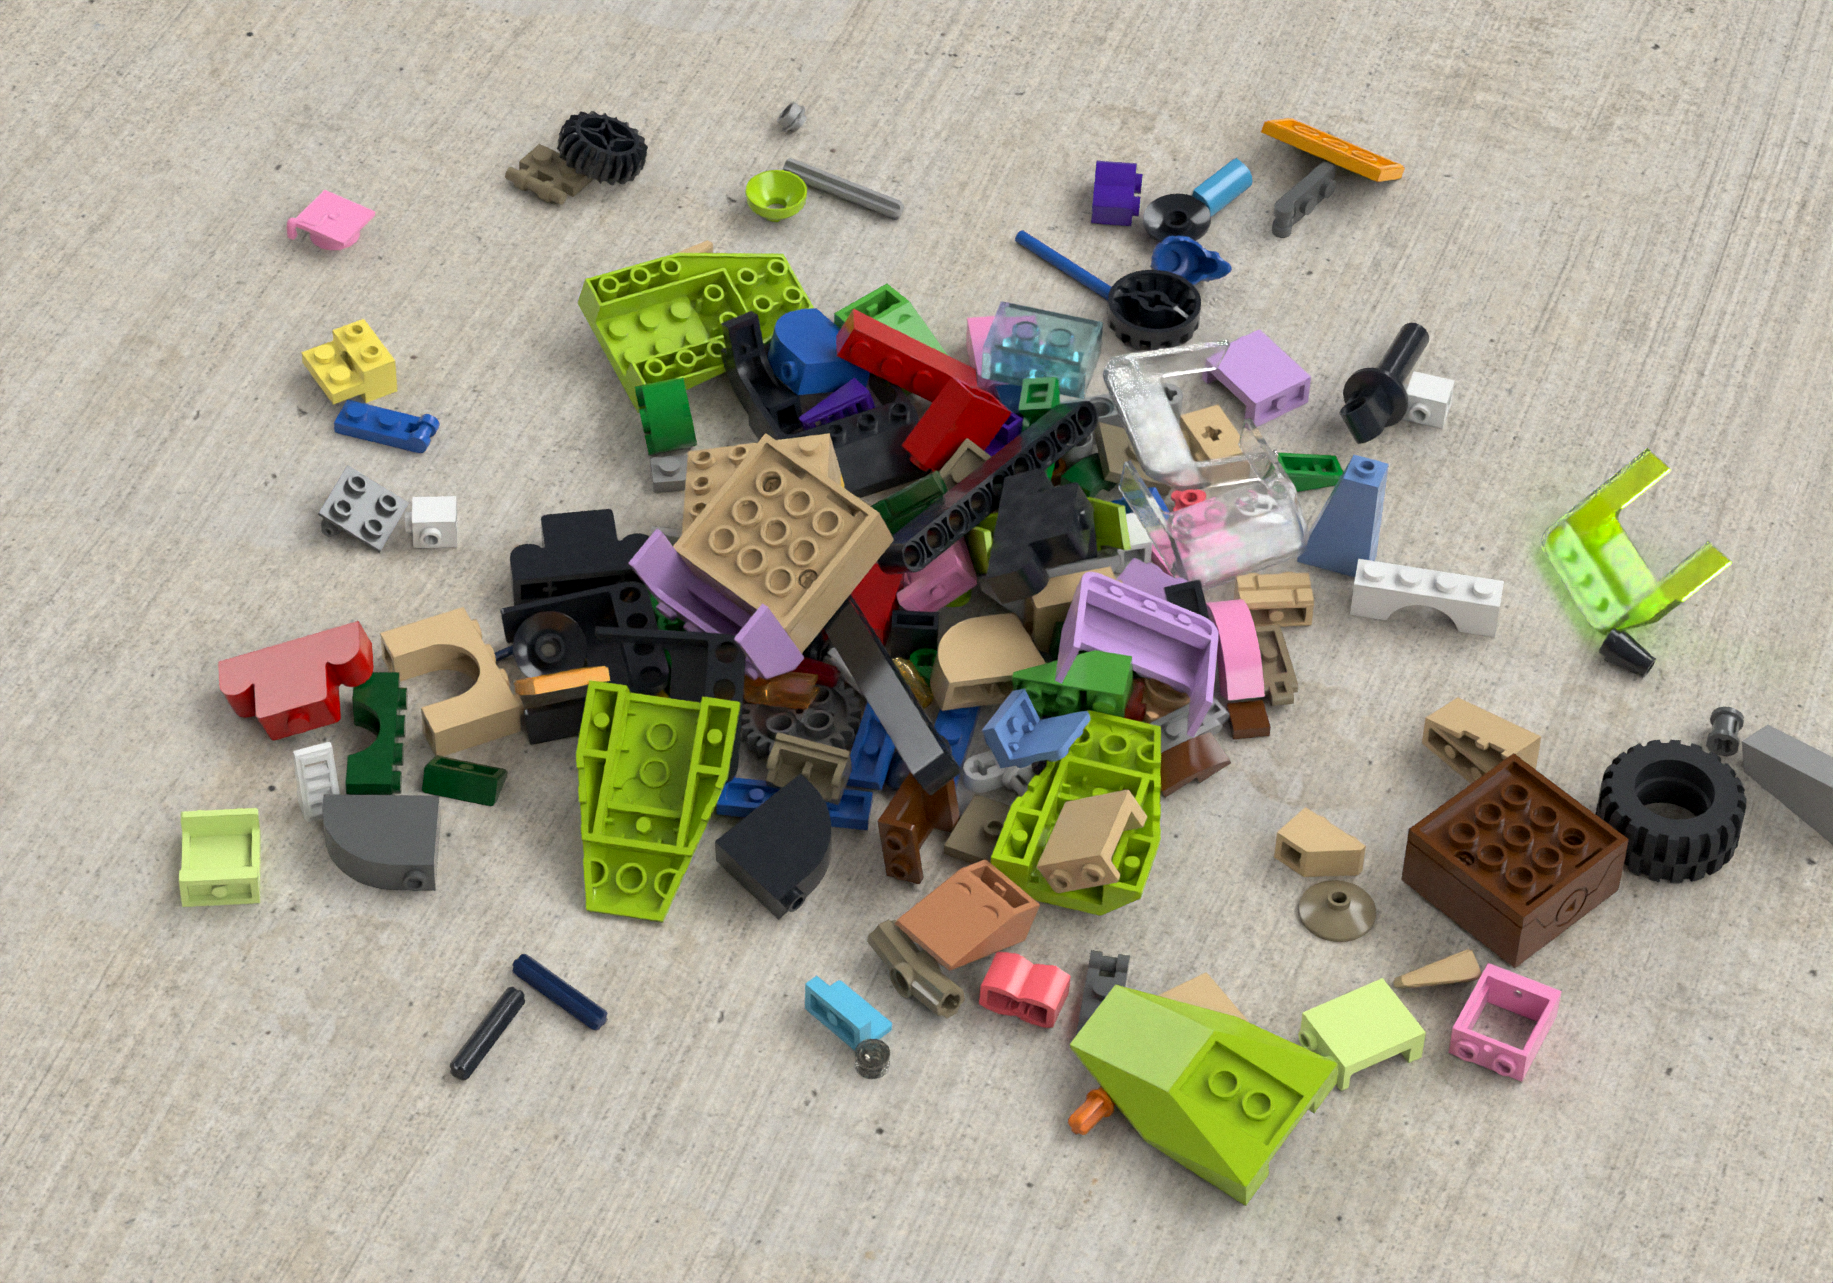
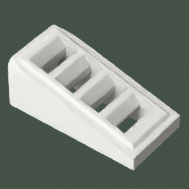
[293,742,340,822]

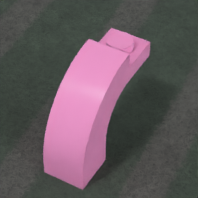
[1206,599,1265,700]

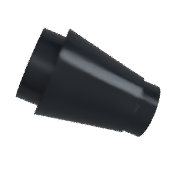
[1599,628,1656,677]

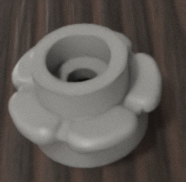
[777,101,807,132]

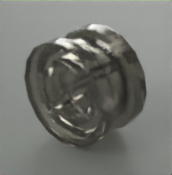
[854,1039,890,1079]

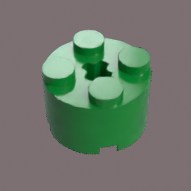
[634,377,697,456]

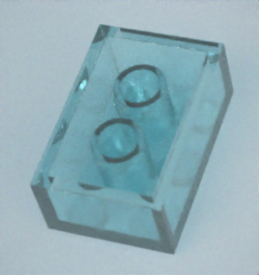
[981,301,1103,399]

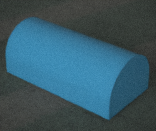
[1192,158,1253,217]

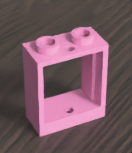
[1448,963,1562,1082]

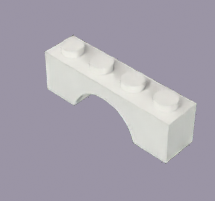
[1350,559,1504,637]

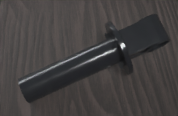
[1339,323,1429,444]

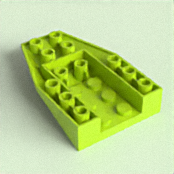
[577,253,814,413]
[1069,984,1338,1206]

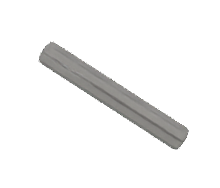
[782,158,904,220]

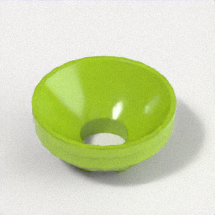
[745,170,807,222]

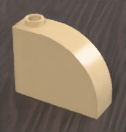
[930,613,1045,711]

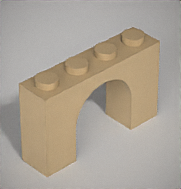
[380,607,524,756]

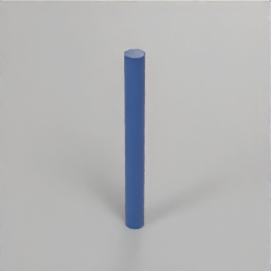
[1015,230,1111,300]

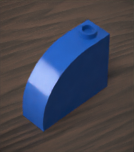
[767,308,870,395]

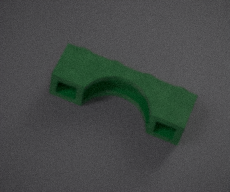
[345,672,408,795]

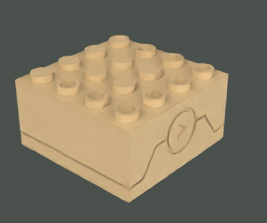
[673,433,894,654]

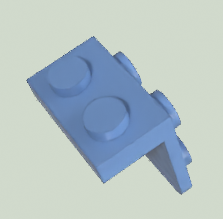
[982,688,1091,768]

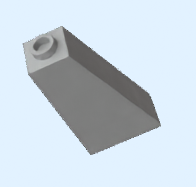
[1742,725,1833,845]

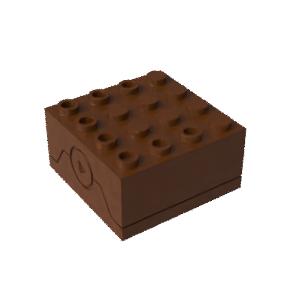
[1401,753,1629,968]

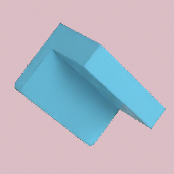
[805,976,892,1054]

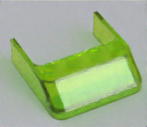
[1541,448,1732,635]

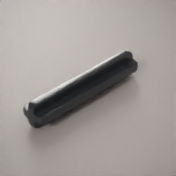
[450,986,525,1080]

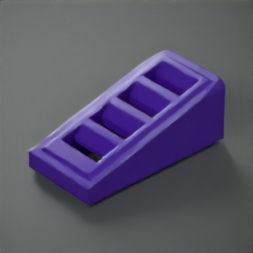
[799,378,876,431]

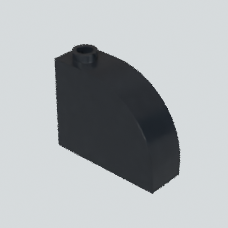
[715,773,832,920]

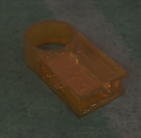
[743,672,820,709]

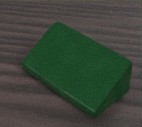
[422,755,508,807]

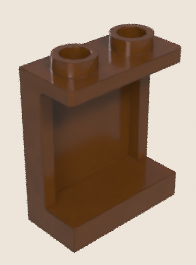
[877,771,960,884]

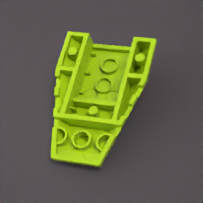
[576,680,741,923]
[991,710,1161,916]

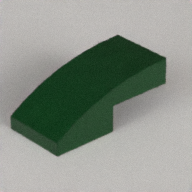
[1060,453,1118,498]

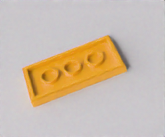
[1261,118,1405,182]
[514,666,610,695]

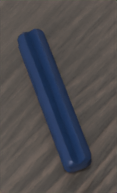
[512,954,608,1031]

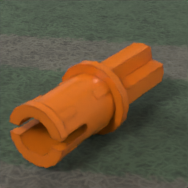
[1068,1086,1115,1135]

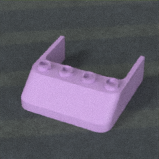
[628,529,804,680]
[1055,572,1219,737]

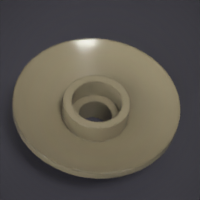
[1299,880,1376,942]

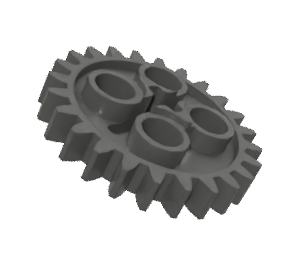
[741,674,862,759]

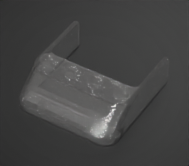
[1103,339,1279,492]
[1119,418,1309,592]

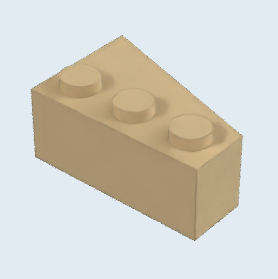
[1422,697,1541,784]

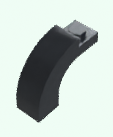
[720,311,803,434]

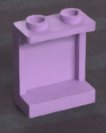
[1202,329,1311,429]

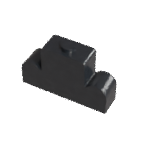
[986,469,1094,604]
[510,509,649,606]

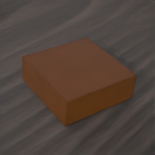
[1226,700,1271,740]

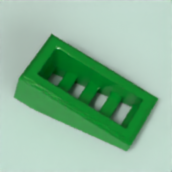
[1264,452,1343,494]

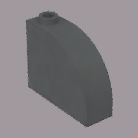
[322,794,441,891]

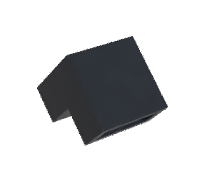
[891,610,939,660]

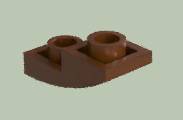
[1160,732,1231,798]

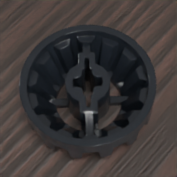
[1107,270,1201,353]

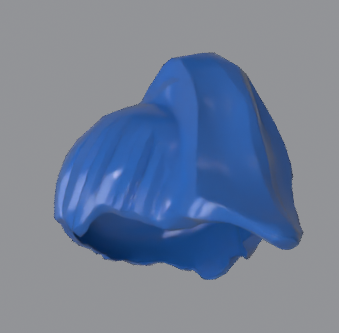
[1150,235,1232,285]

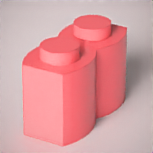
[979,952,1071,1028]

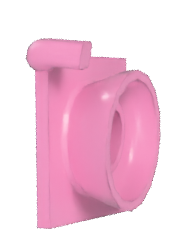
[286,190,375,250]

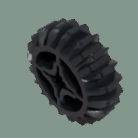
[557,111,648,185]

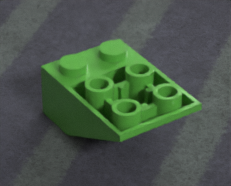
[834,283,947,396]
[1012,650,1134,719]

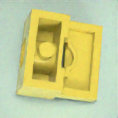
[301,319,397,405]

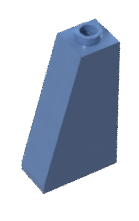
[1297,455,1389,577]

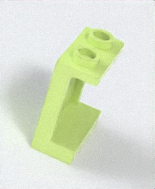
[179,808,261,907]
[1298,978,1426,1091]

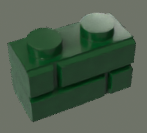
[870,471,948,536]

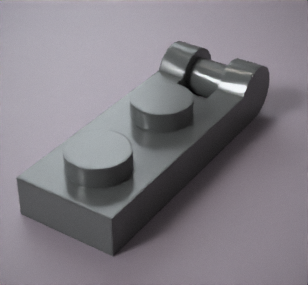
[1272,160,1336,238]
[1076,950,1130,1035]

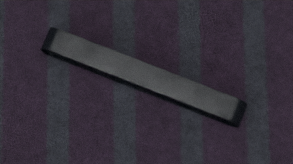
[877,401,1098,575]
[823,594,962,796]

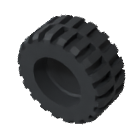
[1595,739,1747,883]

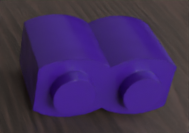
[1091,160,1143,226]

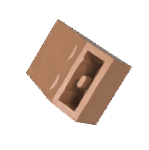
[895,859,1040,971]

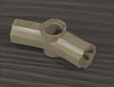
[867,919,965,1019]

